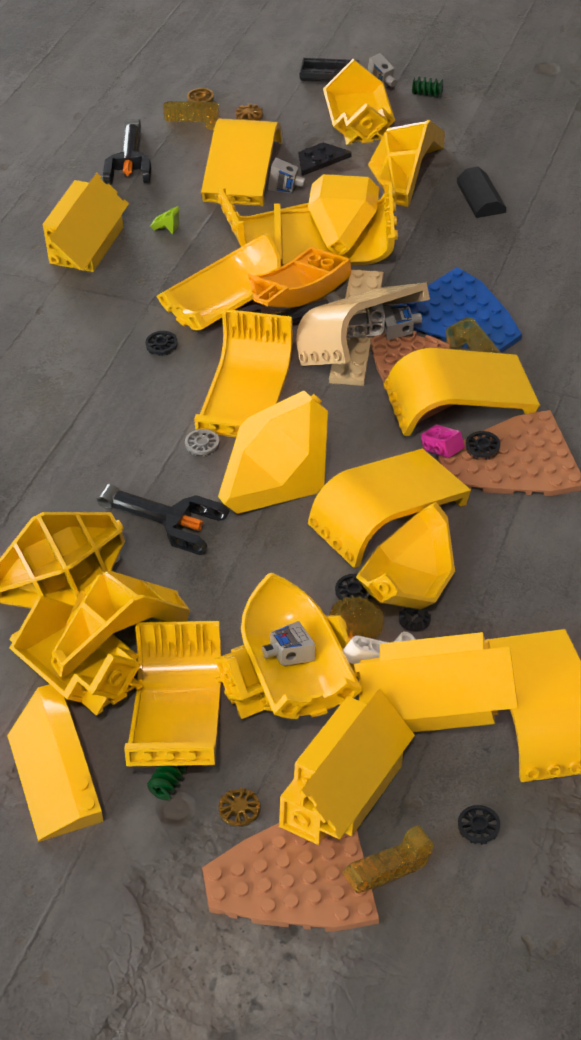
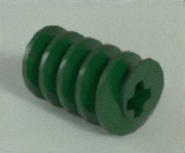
[412,76,443,98]
[147,765,190,800]

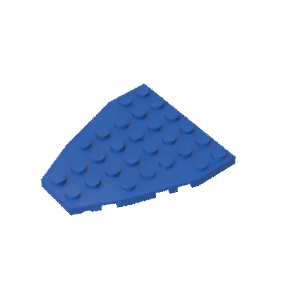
[399,267,522,353]

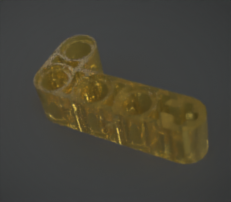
[163,101,220,130]
[446,317,501,353]
[343,825,434,893]

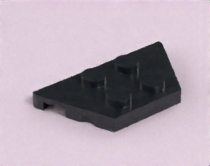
[298,142,352,176]

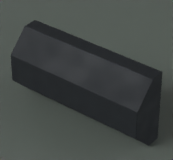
[299,58,359,82]
[457,167,506,218]

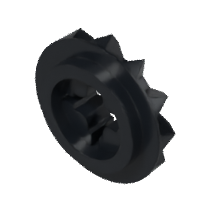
[398,607,431,631]

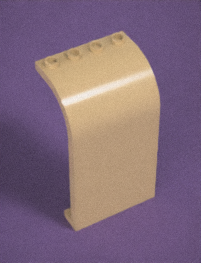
[296,282,430,366]

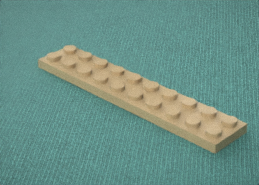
[329,270,384,386]

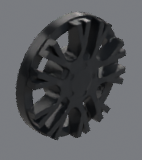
[145,331,178,356]
[465,431,501,460]
[335,574,371,606]
[458,805,500,845]

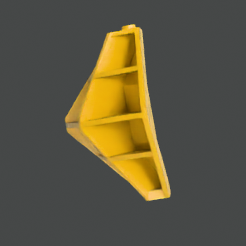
[368,120,445,207]
[218,391,328,514]
[0,512,125,609]
[50,571,190,678]

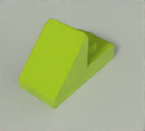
[150,206,180,234]

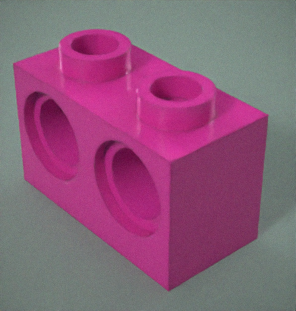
[421,424,465,458]

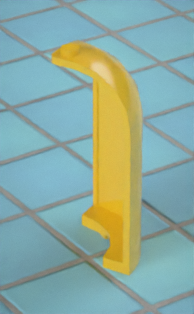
[157,233,281,330]
[241,573,362,719]

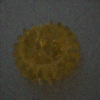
[329,595,384,639]

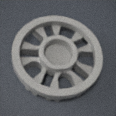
[185,429,219,457]

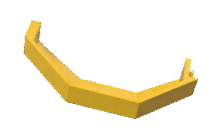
[308,174,379,256]
[356,502,455,609]

